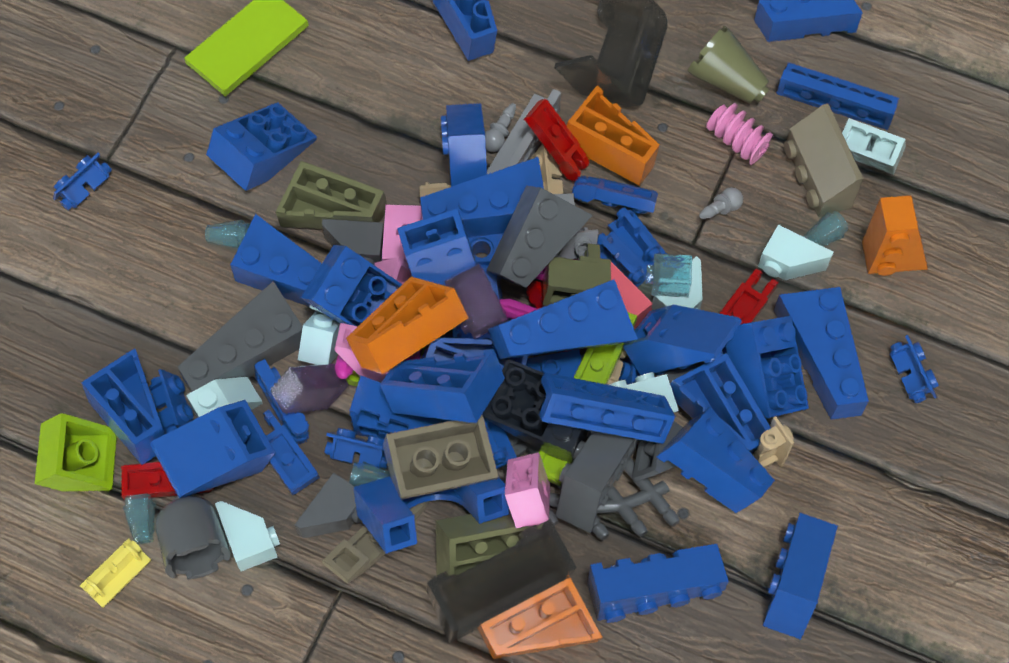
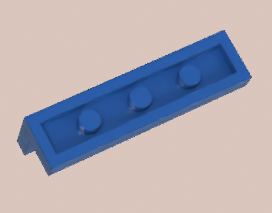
[777,62,899,130]
[539,373,676,444]

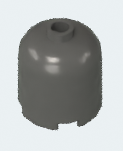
[156,496,231,580]

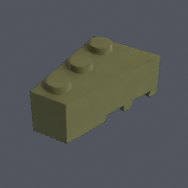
[275,161,387,229]
[436,509,544,598]

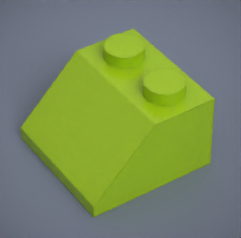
[35,413,117,491]

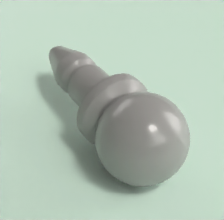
[485,103,516,153]
[699,187,743,219]

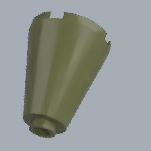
[687,25,770,104]

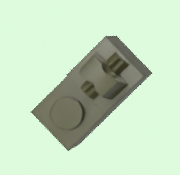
[543,243,611,306]

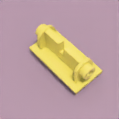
[80,538,151,608]

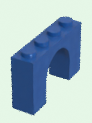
[353,476,509,553]

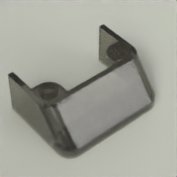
[554,0,668,107]
[426,519,577,643]

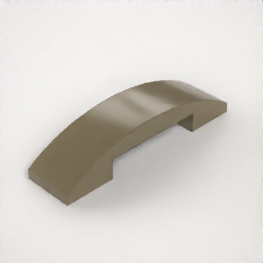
[322,501,431,584]

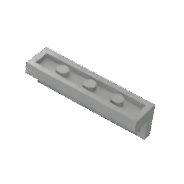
[487,89,561,174]

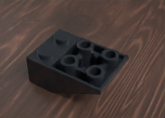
[482,359,588,464]

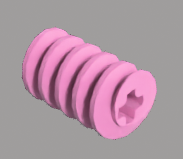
[706,103,773,165]

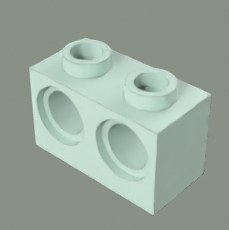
[842,118,906,175]

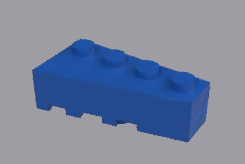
[432,0,497,61]
[420,157,544,237]
[774,287,869,420]

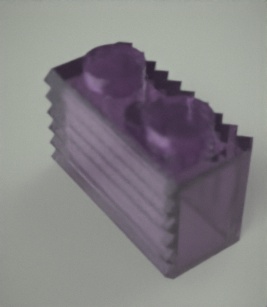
[444,262,509,339]
[271,363,348,414]

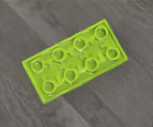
[184,0,309,97]

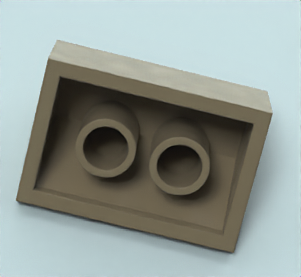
[784,104,863,217]
[383,415,499,499]

